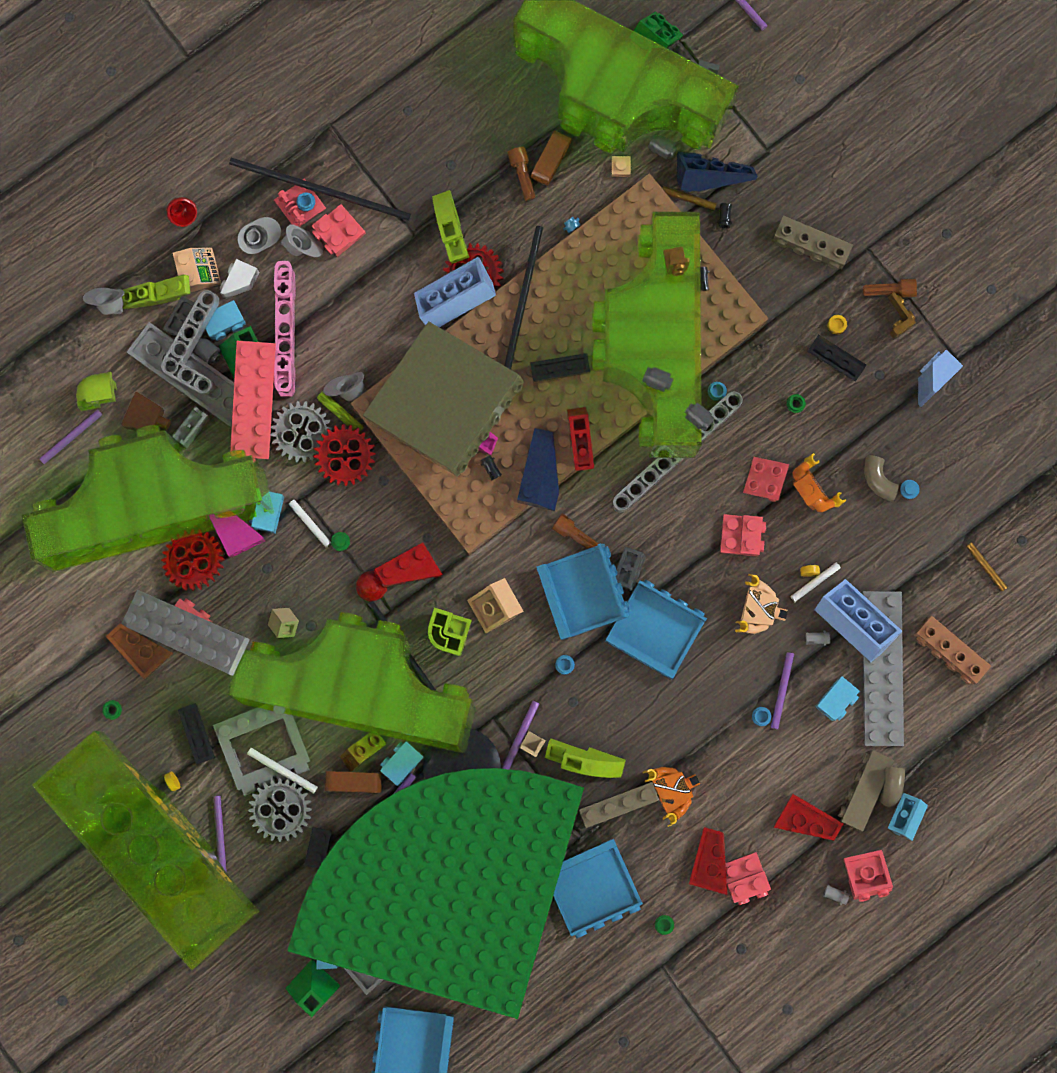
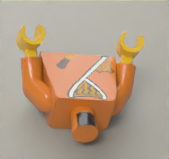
[792,453,846,512]
[643,767,700,827]

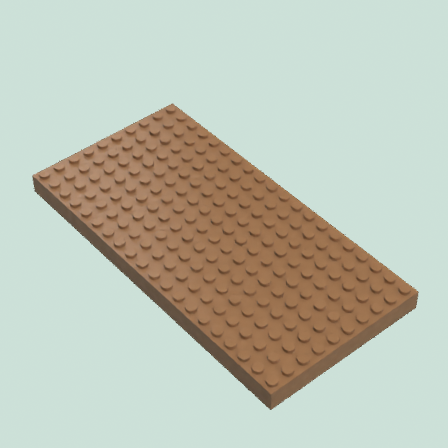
[350,173,768,555]

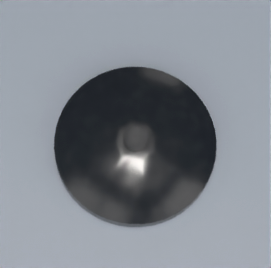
[423,728,501,780]

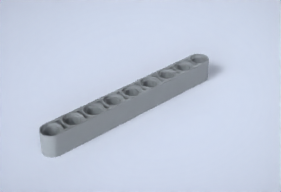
[612,391,743,513]

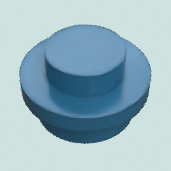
[296,192,316,212]
[563,217,581,233]
[708,382,727,401]
[900,480,919,499]
[555,655,575,674]
[752,707,771,726]

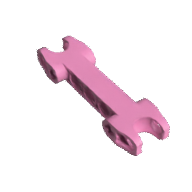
[274,261,296,397]

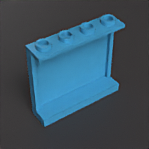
[536,543,630,640]
[605,580,707,680]
[553,839,643,939]
[371,1006,454,1073]

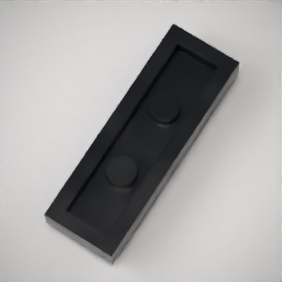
[807,334,867,382]
[530,353,590,383]
[178,703,216,765]

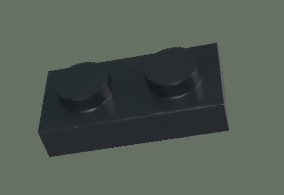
[304,827,332,869]

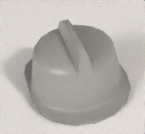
[237,217,281,254]
[281,224,324,257]
[83,288,124,315]
[323,372,367,401]

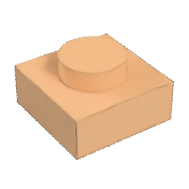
[612,156,631,177]

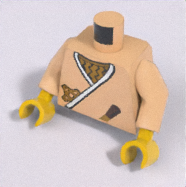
[735,574,788,634]

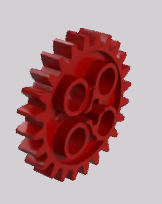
[443,243,504,292]
[313,424,376,486]
[161,529,225,591]

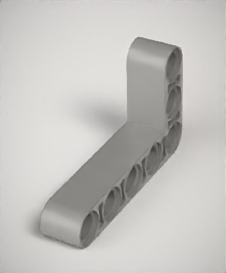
[161,290,219,395]

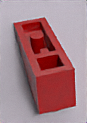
[567,407,594,471]

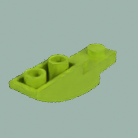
[432,190,469,264]
[122,274,190,309]
[545,739,626,778]

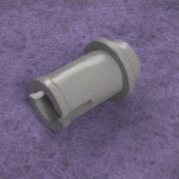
[806,630,830,646]
[823,885,850,905]

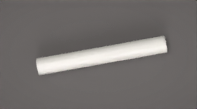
[288,500,331,547]
[790,562,841,602]

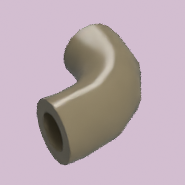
[864,455,899,502]
[879,767,905,807]

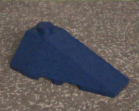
[677,152,758,192]
[517,428,559,511]

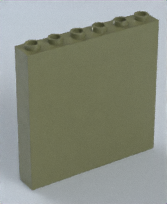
[363,321,524,477]

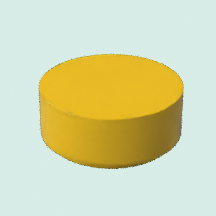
[827,315,847,335]
[800,565,820,577]
[164,771,181,792]

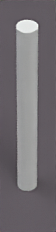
[247,748,318,794]

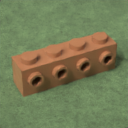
[913,616,991,685]

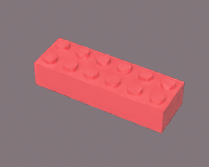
[230,341,276,459]

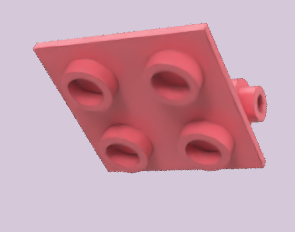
[274,178,326,227]
[743,457,789,502]

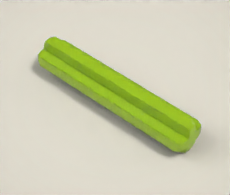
[317,391,364,433]

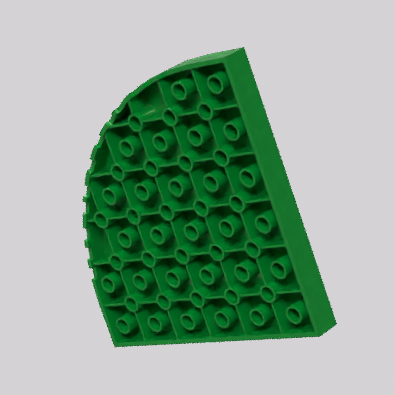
[287,768,584,1019]

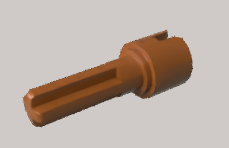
[507,147,535,201]
[863,279,917,298]
[551,513,599,549]

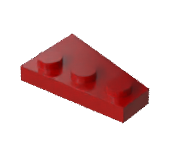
[373,542,443,587]
[773,794,844,841]
[689,827,727,895]

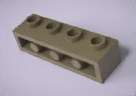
[772,215,853,270]

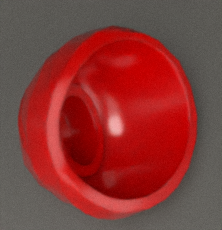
[166,197,197,227]
[356,571,387,602]

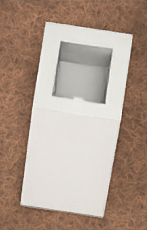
[220,259,259,299]

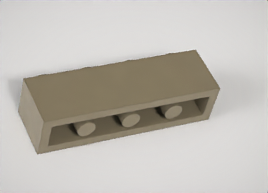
[838,750,894,832]
[578,782,659,828]

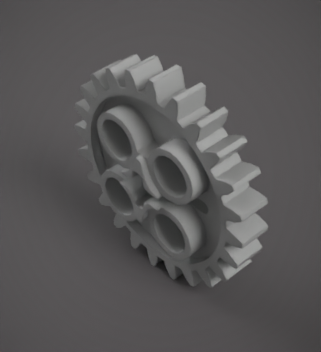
[270,401,332,463]
[248,778,312,842]

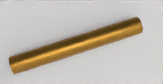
[662,186,717,210]
[966,542,1008,592]

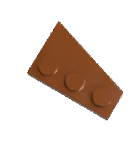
[106,624,174,679]

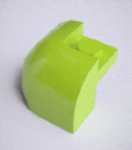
[76,372,117,411]
[428,608,472,656]

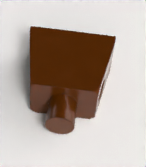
[121,392,171,435]

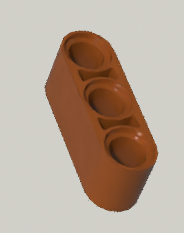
[531,130,572,186]
[325,771,382,793]

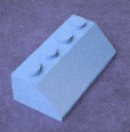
[414,257,496,327]
[918,350,963,407]
[815,579,902,662]

